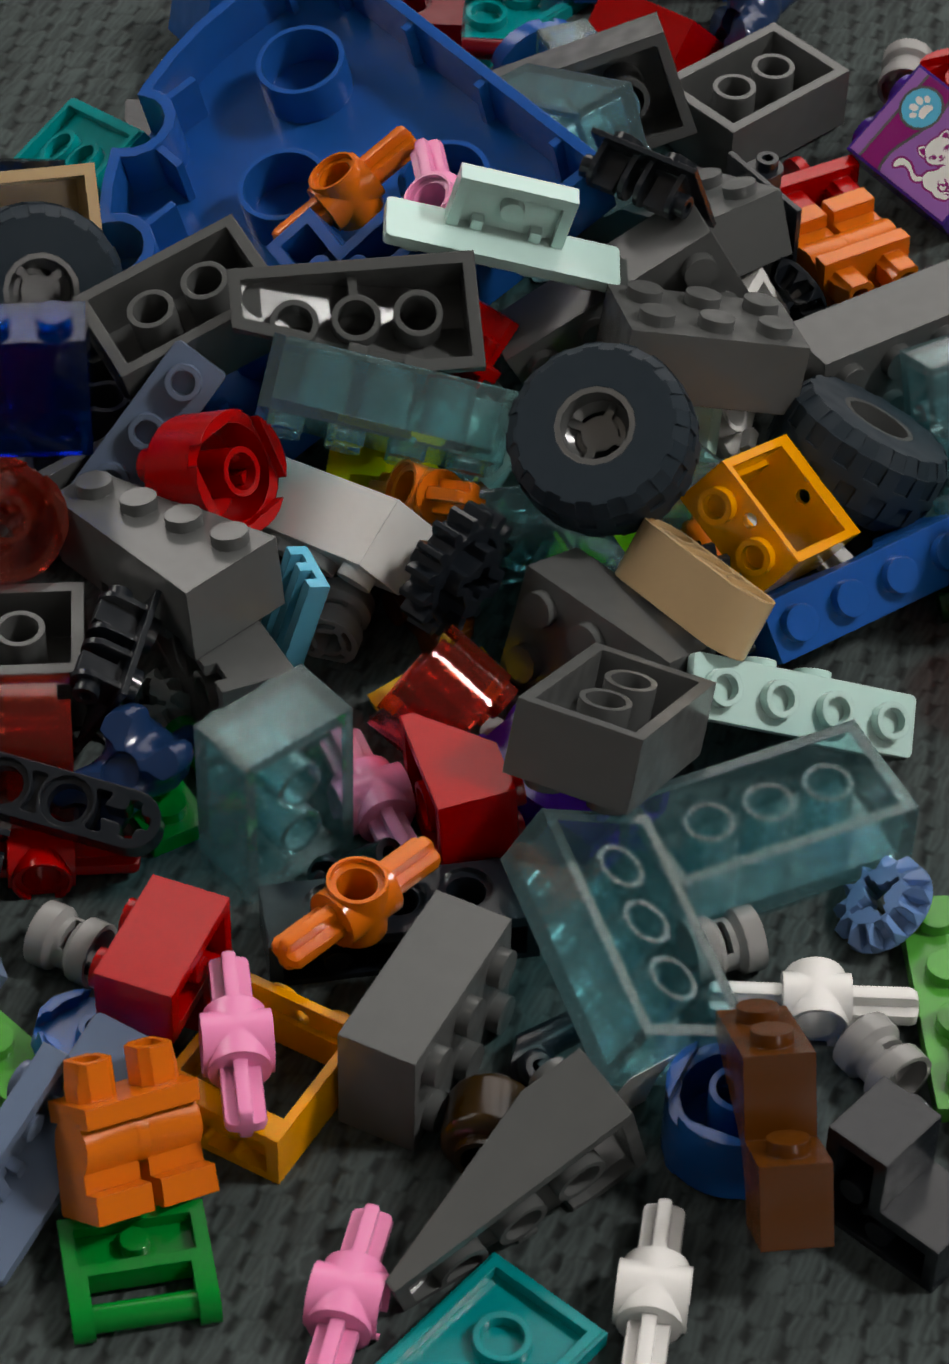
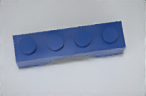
[747,514,949,665]

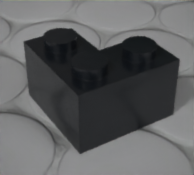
[826,1076,949,1294]

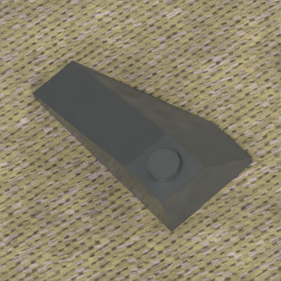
[227,250,486,376]
[385,1048,648,1312]

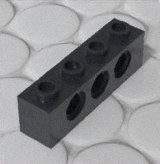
[258,855,542,986]

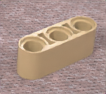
[615,517,776,661]

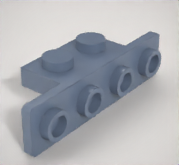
[35,340,226,556]
[0,1013,147,1287]

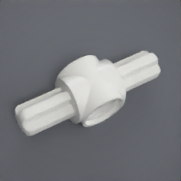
[713,957,919,1046]
[612,1198,694,1364]

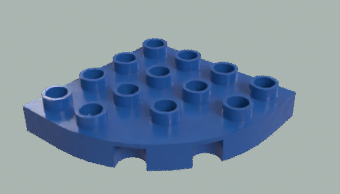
[100,0,616,460]

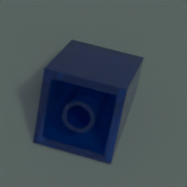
[0,300,94,458]

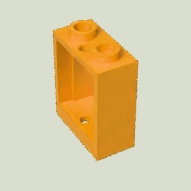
[680,434,861,593]
[176,972,350,1185]

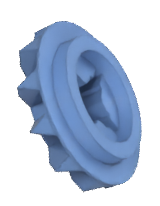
[833,855,933,954]

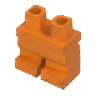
[796,187,918,306]
[48,1036,220,1228]

